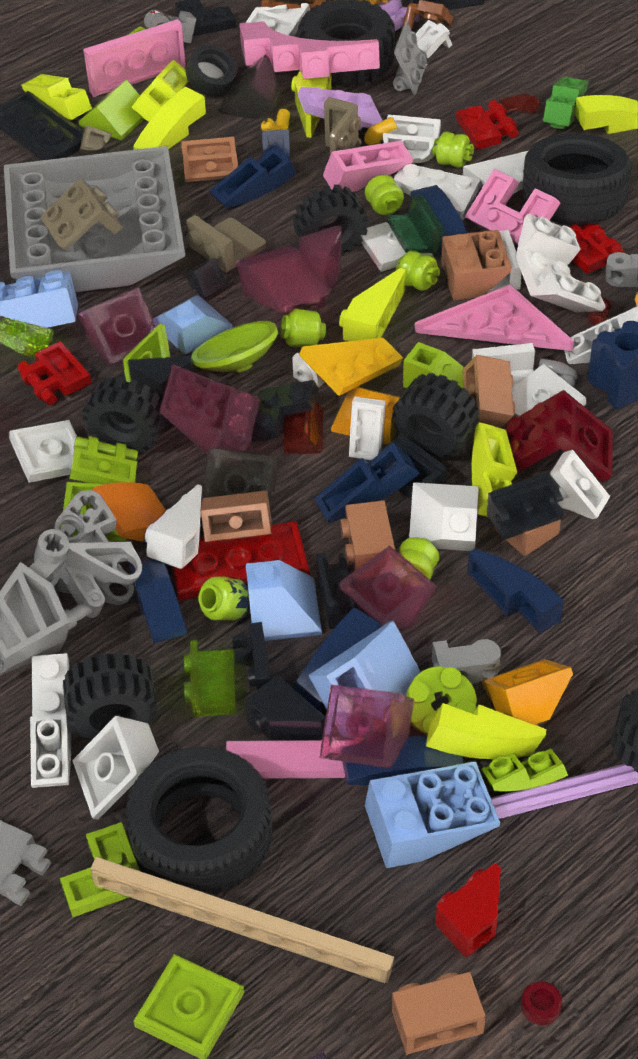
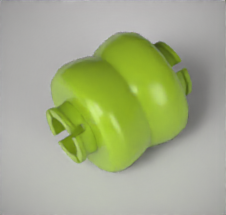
[432,131,474,168]
[364,174,404,215]
[396,251,440,291]
[392,537,439,586]

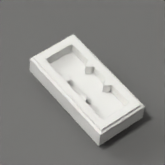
[349,396,386,460]

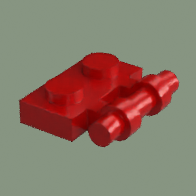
[456,100,519,150]
[569,223,626,274]
[17,341,92,405]

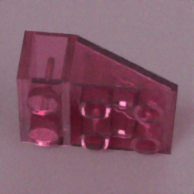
[236,246,330,313]
[159,364,260,466]

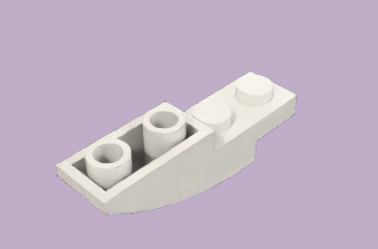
[30,653,72,788]

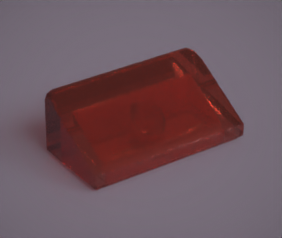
[284,401,323,454]

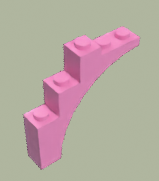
[239,21,380,79]

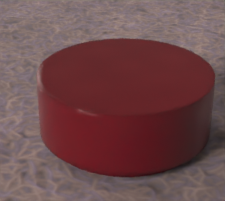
[521,981,562,1025]

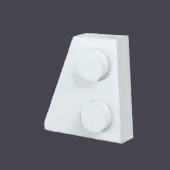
[246,3,310,36]

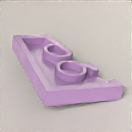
[297,86,382,131]

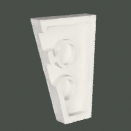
[463,151,528,194]
[394,164,480,221]

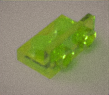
[0,317,54,357]
[184,640,236,717]

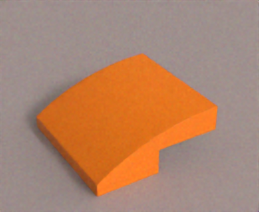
[92,482,166,542]

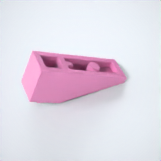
[323,141,413,192]

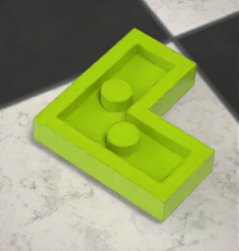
[60,822,140,917]

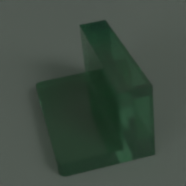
[387,196,444,253]

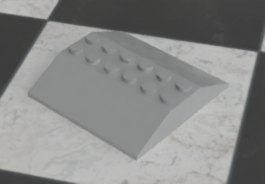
[4,146,185,292]

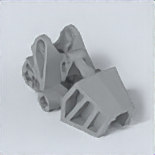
[0,490,142,675]

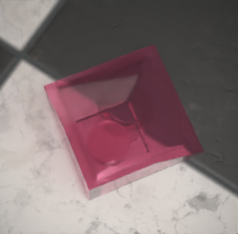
[77,287,156,365]
[319,685,414,769]

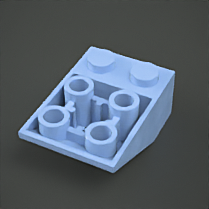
[0,270,78,328]
[308,621,420,739]
[364,761,500,868]

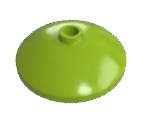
[191,321,278,372]

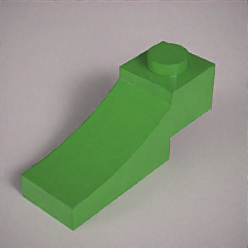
[543,76,588,129]

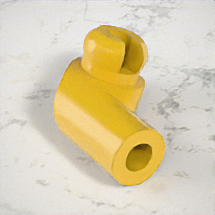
[261,109,290,130]
[364,116,398,146]

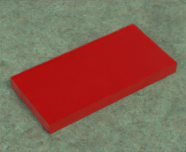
[171,521,310,601]

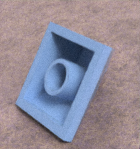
[151,295,233,355]
[246,560,322,641]

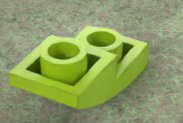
[481,748,568,791]

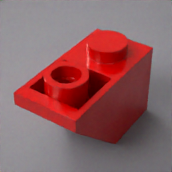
[435,863,501,958]

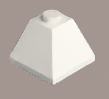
[409,483,479,551]
[72,716,159,820]

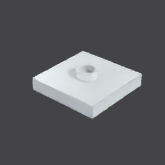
[361,215,433,272]
[512,364,586,417]
[9,420,77,483]

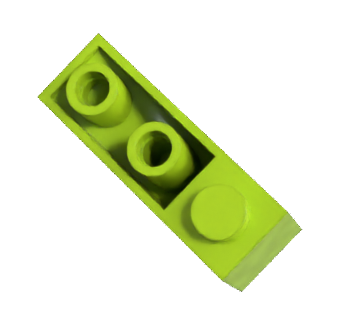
[403,342,464,388]

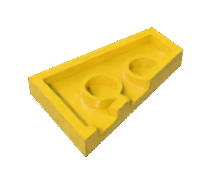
[299,338,403,396]

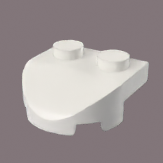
[383,115,441,163]

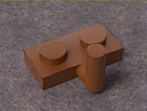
[401,0,454,32]

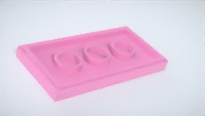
[83,19,186,97]

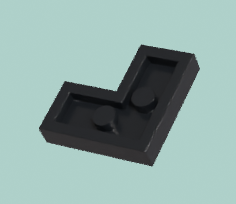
[175,0,236,37]
[247,380,319,442]

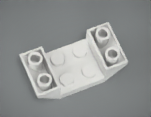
[515,214,606,312]

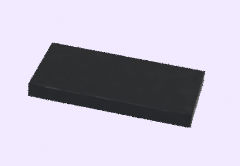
[0,91,84,160]

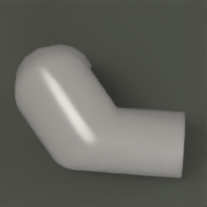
[538,358,578,387]

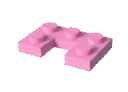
[465,169,560,246]

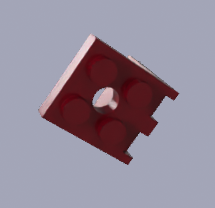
[506,390,613,482]

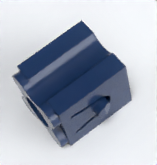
[587,321,638,410]

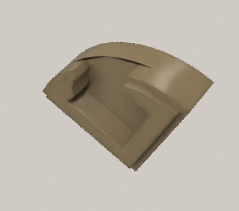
[79,125,112,154]

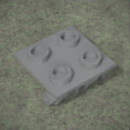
[393,22,427,95]

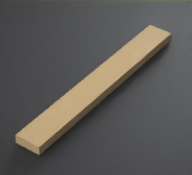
[91,857,394,983]

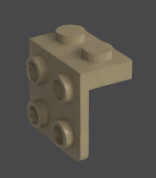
[324,97,361,155]
[41,178,123,250]
[186,215,266,273]

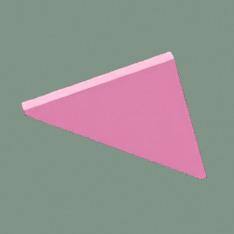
[414,284,574,351]

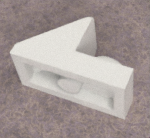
[550,450,610,519]

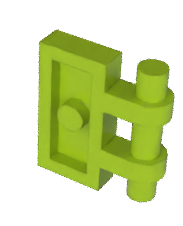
[69,436,138,484]

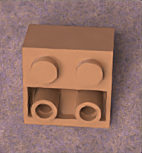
[441,230,512,301]

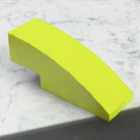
[131,59,189,122]
[21,74,92,120]
[133,87,206,150]
[575,95,638,134]
[472,422,517,517]
[426,703,547,760]

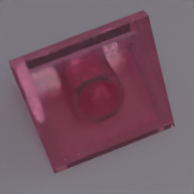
[299,226,342,308]
[338,545,436,628]

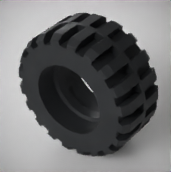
[298,0,395,87]

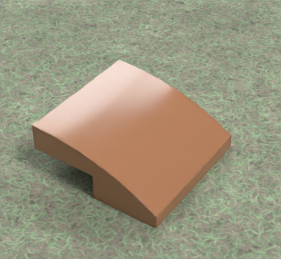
[181,137,238,182]

